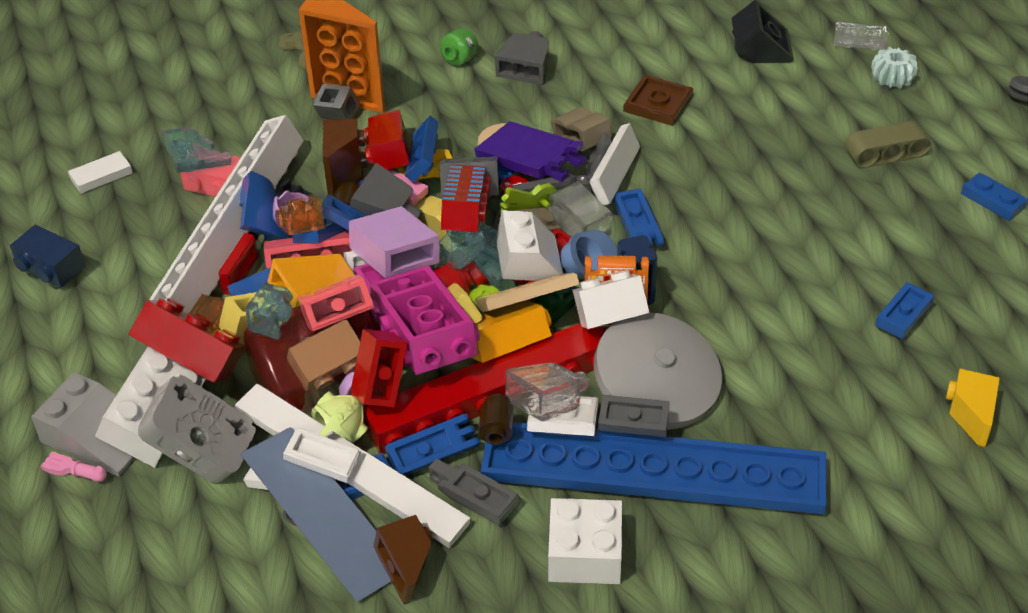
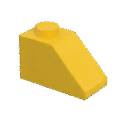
[946,369,1000,447]

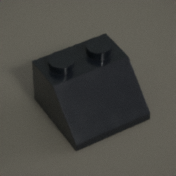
[731,0,794,63]

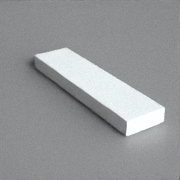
[590,123,640,206]

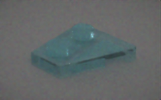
[162,127,231,173]

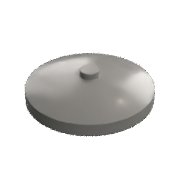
[594,313,722,429]

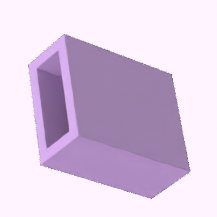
[349,206,439,278]

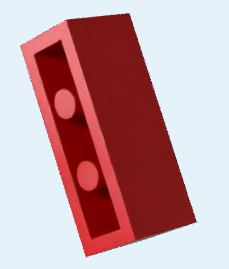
[364,109,410,170]

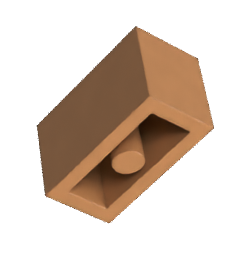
[287,319,360,392]

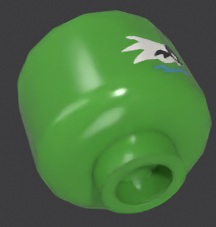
[440,28,478,66]

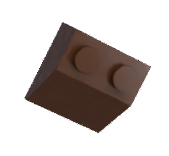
[323,118,367,197]

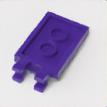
[474,121,586,182]

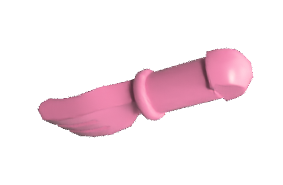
[40,452,107,482]

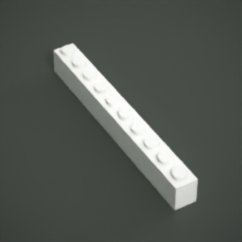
[149,115,304,315]

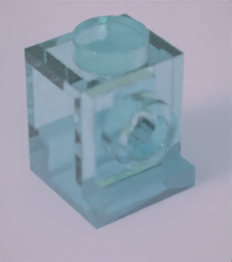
[245,282,293,340]

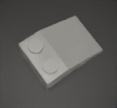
[31,372,136,477]

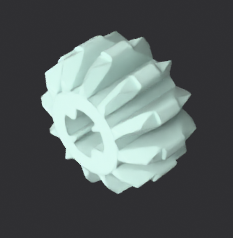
[871,47,918,89]

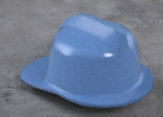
[561,230,617,280]

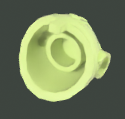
[311,391,369,444]

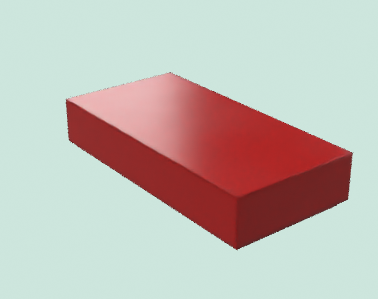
[218,233,259,296]

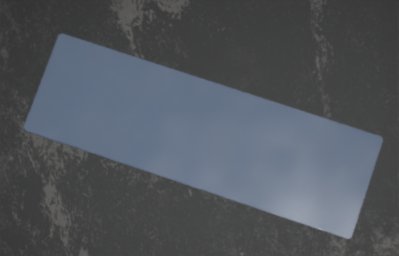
[241,427,391,601]

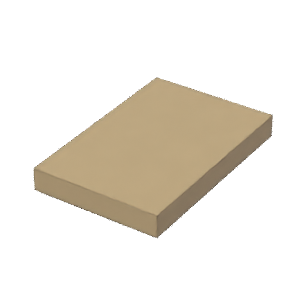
[476,273,579,311]

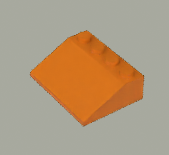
[299,0,385,113]

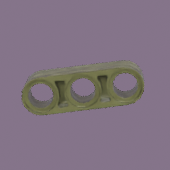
[845,121,931,168]

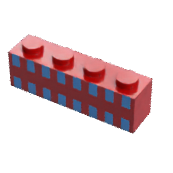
[441,165,490,232]

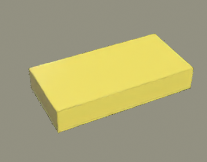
[447,283,482,324]

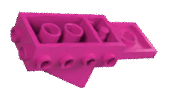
[353,263,480,375]

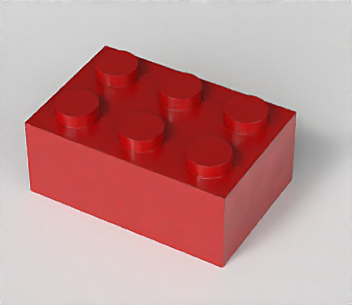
[128,298,246,383]

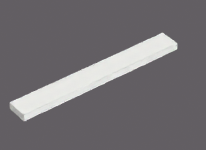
[235,384,470,548]

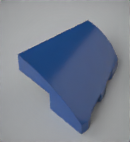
[239,171,292,241]

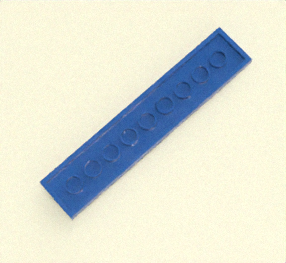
[480,422,826,514]

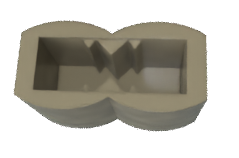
[551,107,612,151]

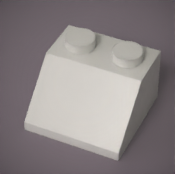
[496,210,563,281]

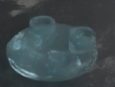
[433,226,486,271]

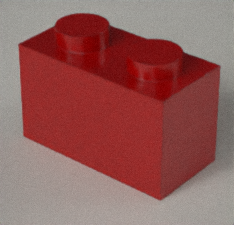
[350,329,408,407]

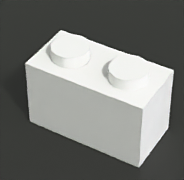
[573,270,649,329]

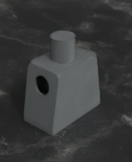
[495,31,549,85]
[350,163,422,219]

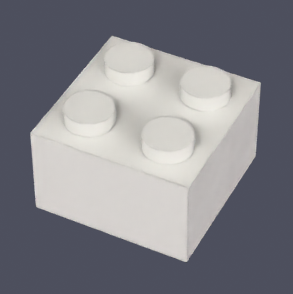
[548,498,622,584]

